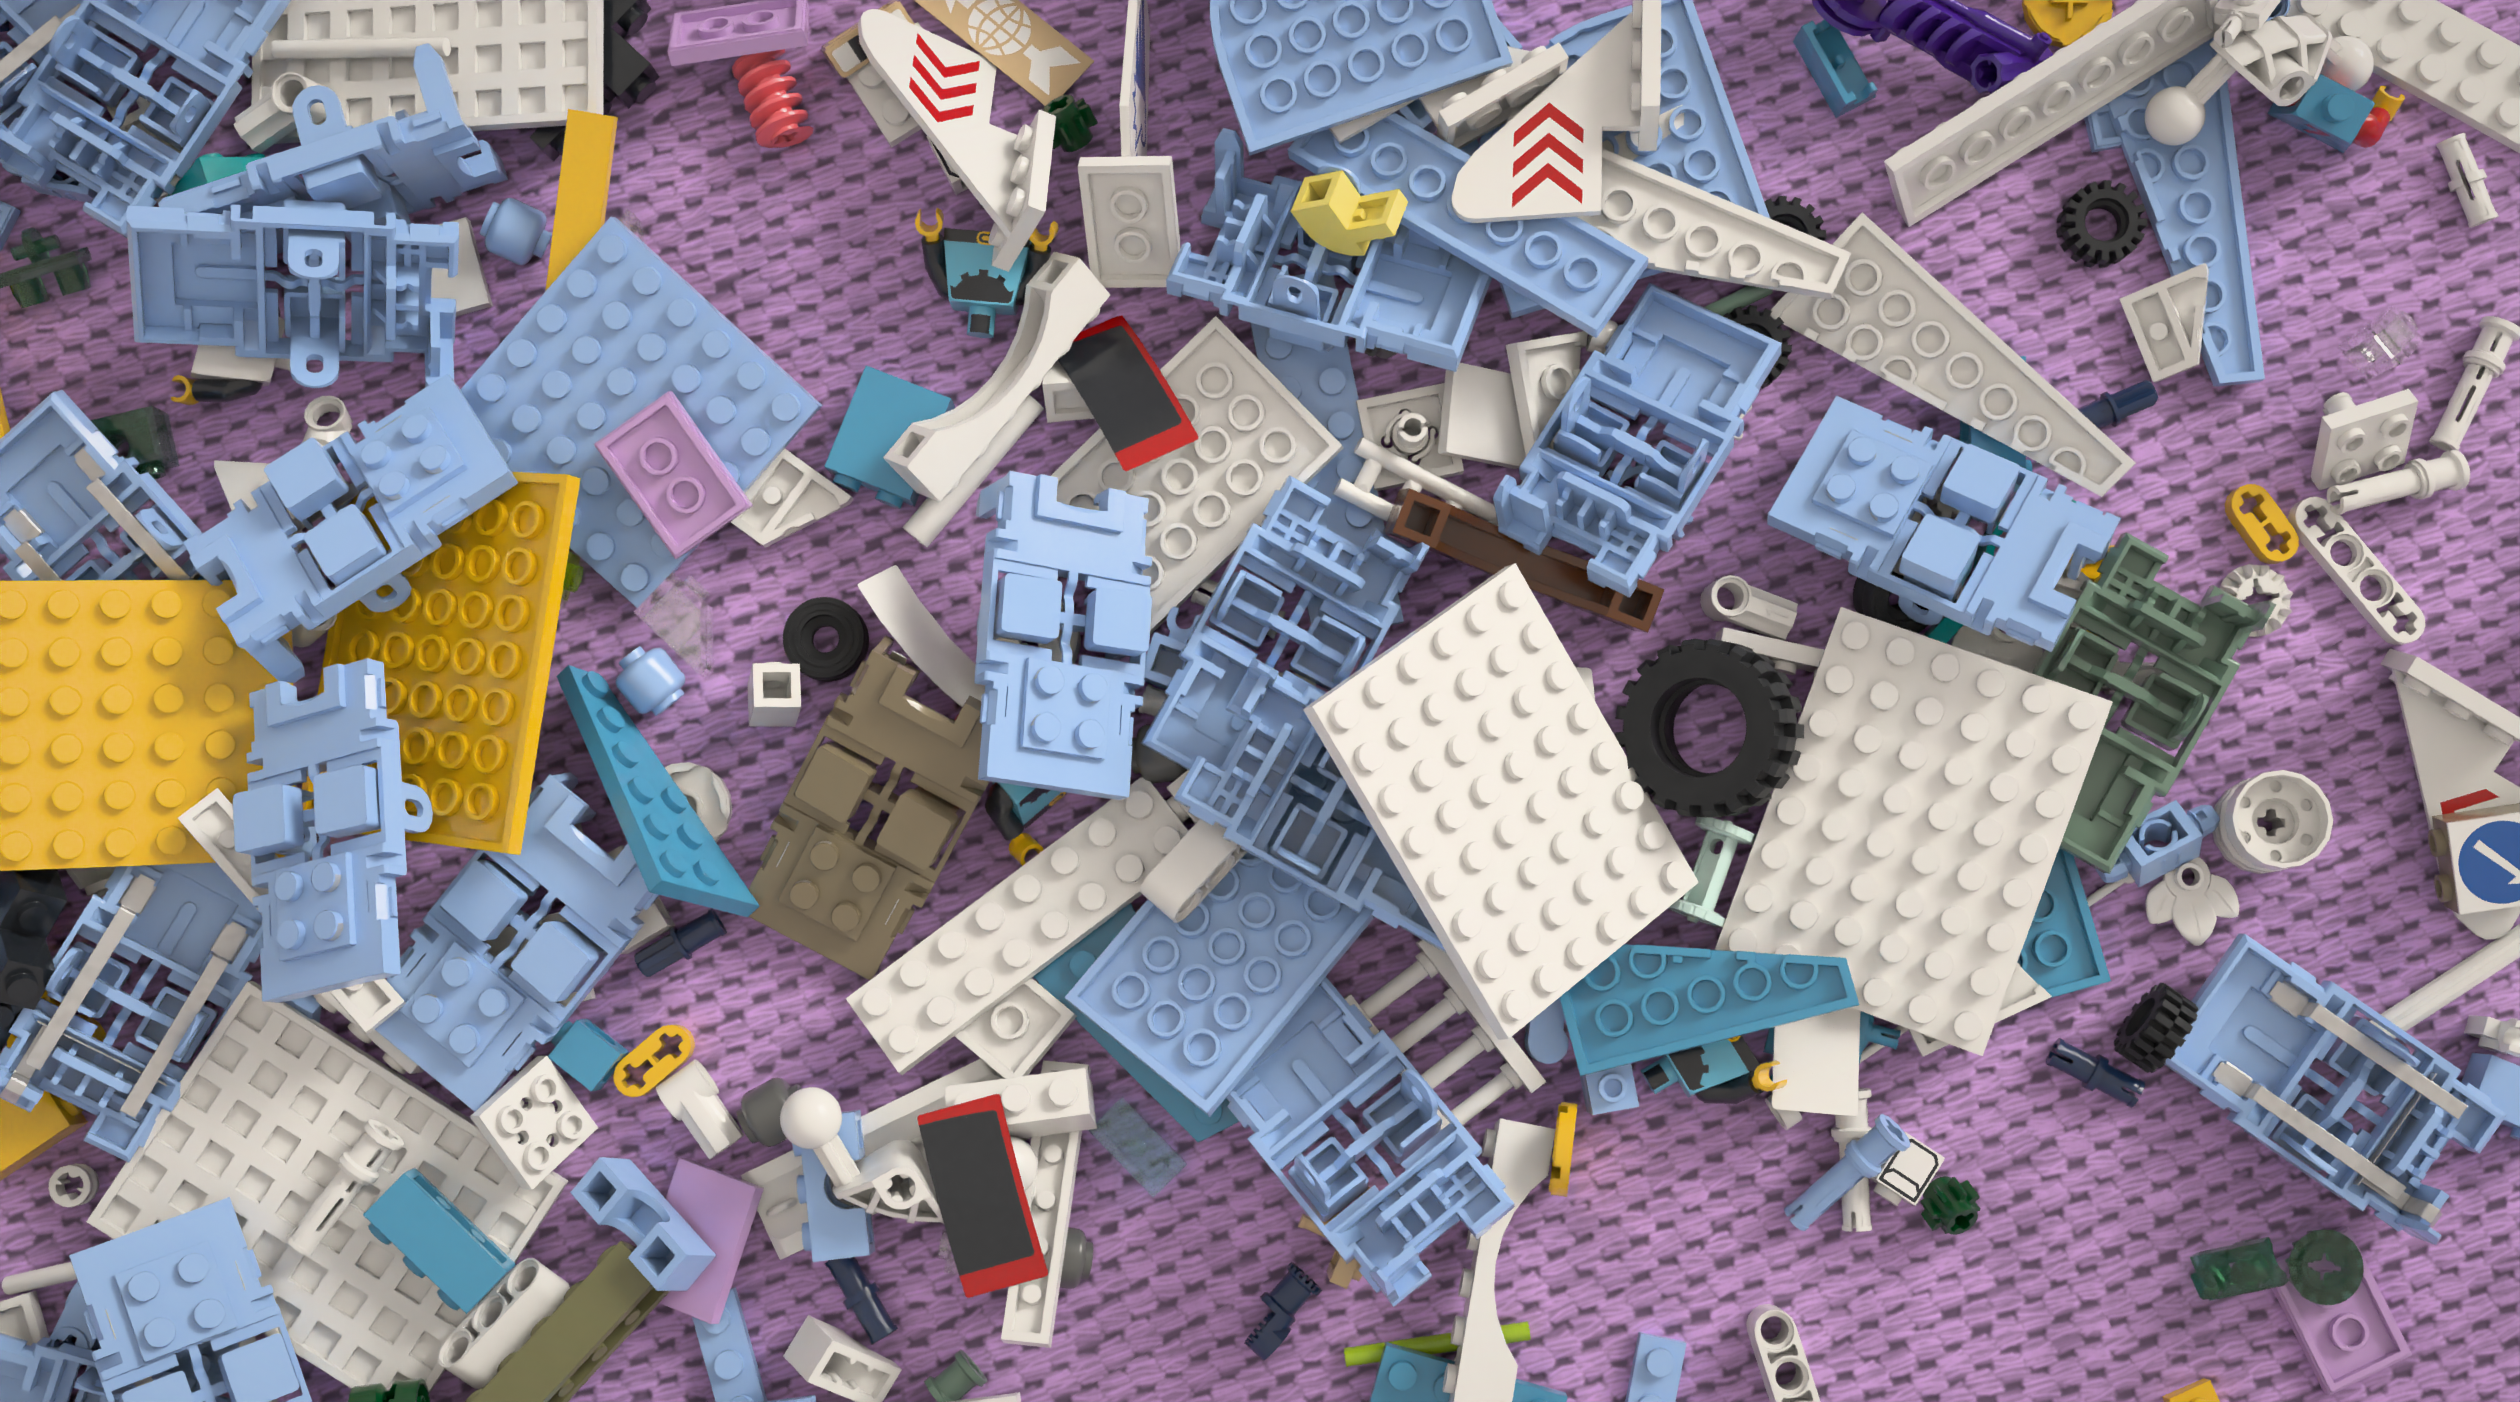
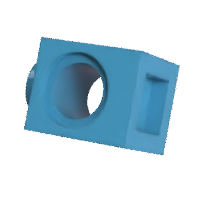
[548,1019,630,1092]

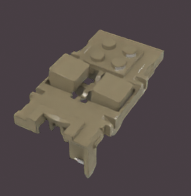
[749,635,989,980]

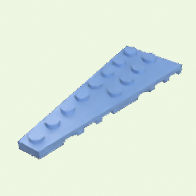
[2107,37,2265,387]

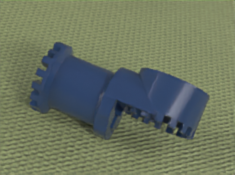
[1244,1262,1322,1361]

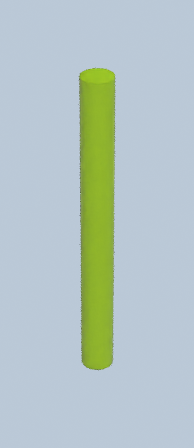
[1343,1321,1531,1367]

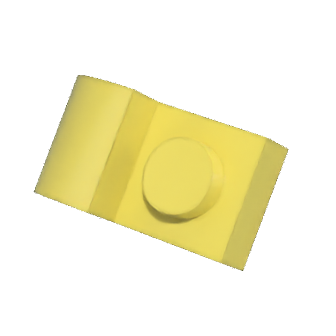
[1290,170,1408,256]

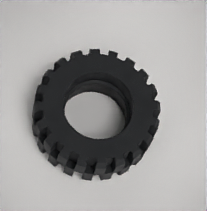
[1615,639,1804,818]

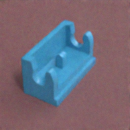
[1793,19,1878,118]

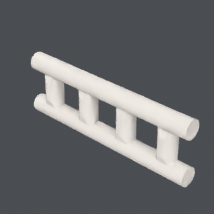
[1333,437,1499,576]

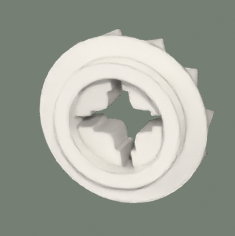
[2220,564,2293,637]

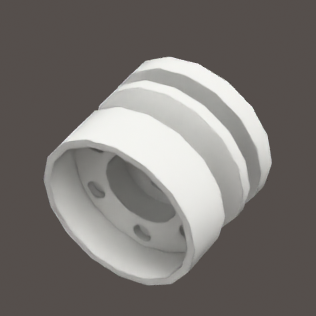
[2212,770,2333,874]

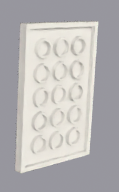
[1051,316,1343,635]

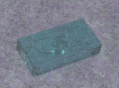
[1088,1096,1187,1198]

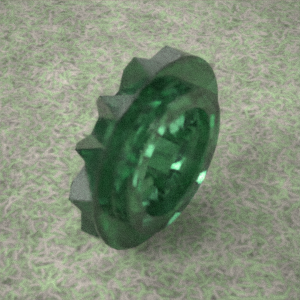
[2285,1229,2364,1305]

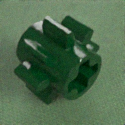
[1043,95,1098,152]
[1920,1176,1981,1235]

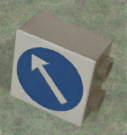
[2428,803,2520,915]

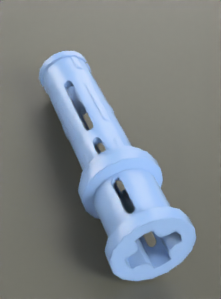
[1784,1114,1910,1231]

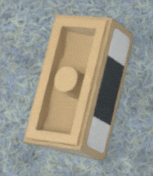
[821,0,915,78]

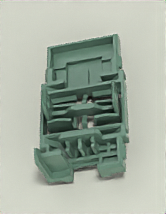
[2032,532,2276,874]

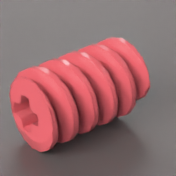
[732,49,813,148]

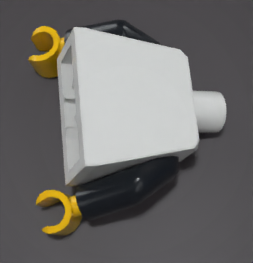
[171,307,290,405]

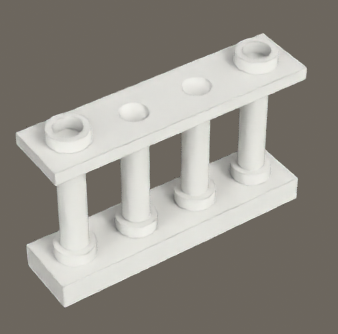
[1344,939,1546,1130]

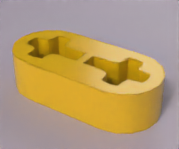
[2225,484,2299,564]
[613,1024,695,1097]

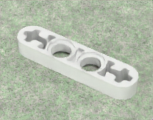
[2288,497,2425,645]

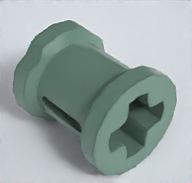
[924,1349,987,1402]

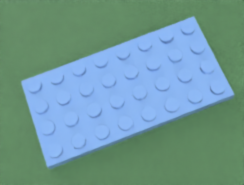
[1065,744,1374,1117]

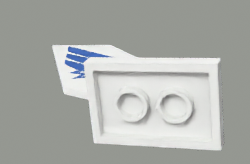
[1078,0,1181,288]

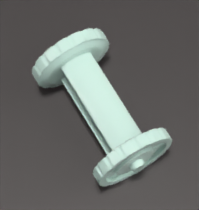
[1667,817,1756,928]

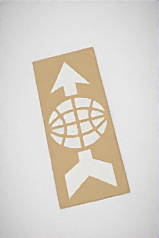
[914,0,1094,106]

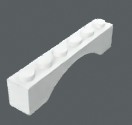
[883,252,1110,502]
[1443,1118,1555,1402]

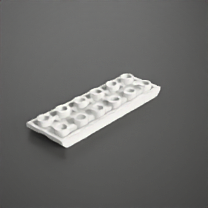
[741,1059,1029,1260]

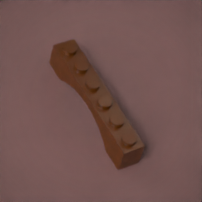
[1383,488,1665,633]

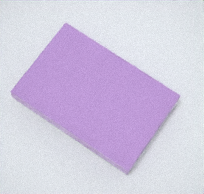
[667,0,809,66]
[594,391,753,559]
[660,1158,764,1324]
[2261,1226,2412,1396]

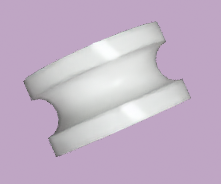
[48,1163,99,1207]

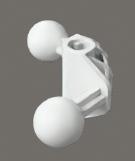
[2144,13,2374,146]
[780,1087,1038,1224]

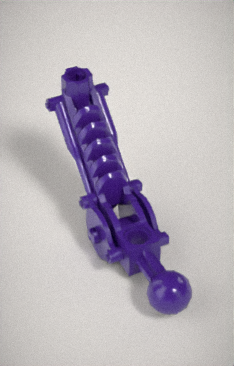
[1812,0,2053,96]

